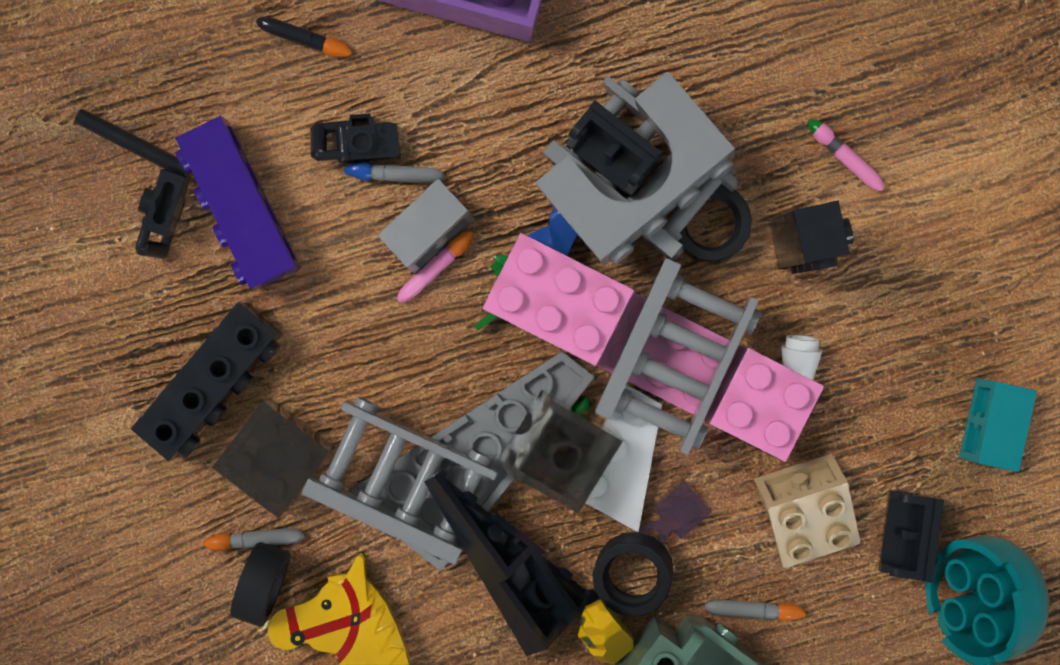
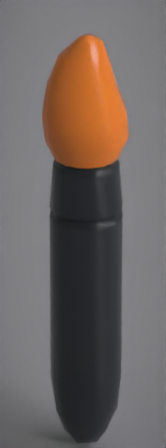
[256,17,352,57]

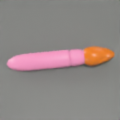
[397,231,474,303]

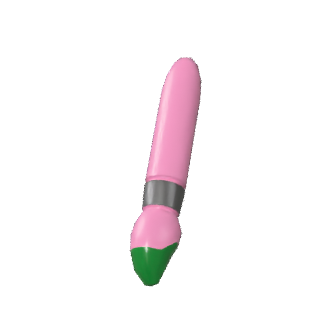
[807,119,885,191]

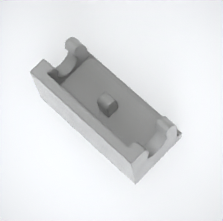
[377,179,475,274]

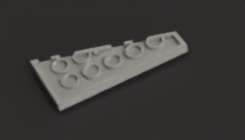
[349,351,594,571]

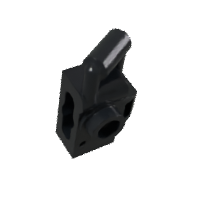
[310,113,401,163]
[135,169,191,259]

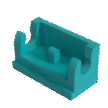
[959,378,1037,472]

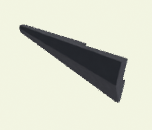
[424,469,599,656]

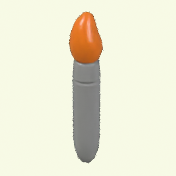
[203,528,305,551]
[704,599,806,621]

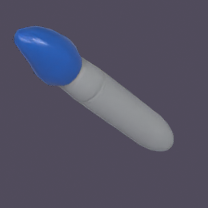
[344,162,446,184]

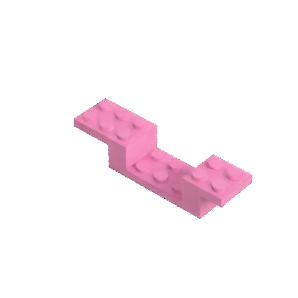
[482,233,824,462]

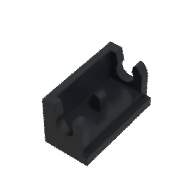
[566,100,661,198]
[878,489,944,583]

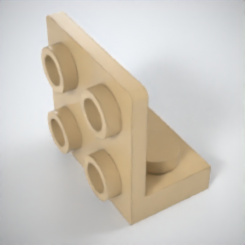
[754,453,860,568]

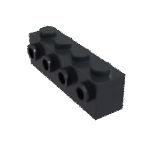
[768,200,854,274]
[131,302,283,461]

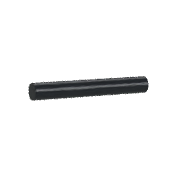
[74,109,190,176]

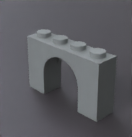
[535,71,735,266]

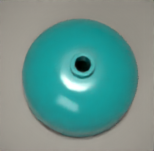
[925,535,1050,665]

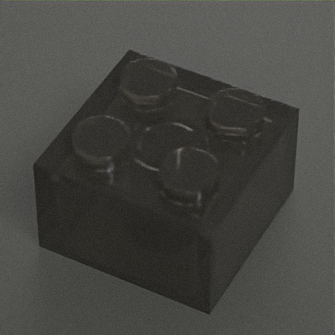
[498,390,623,513]
[212,398,336,518]

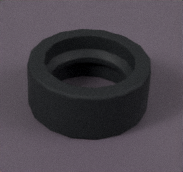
[672,184,752,263]
[592,532,674,616]
[230,542,290,627]

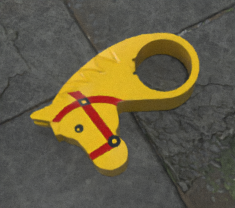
[268,553,411,665]

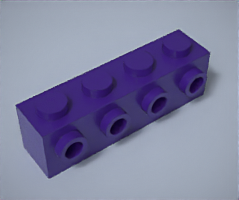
[175,116,301,290]

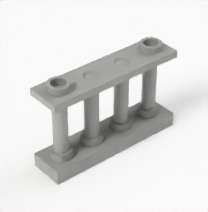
[543,76,738,262]
[595,258,762,455]
[301,396,499,565]

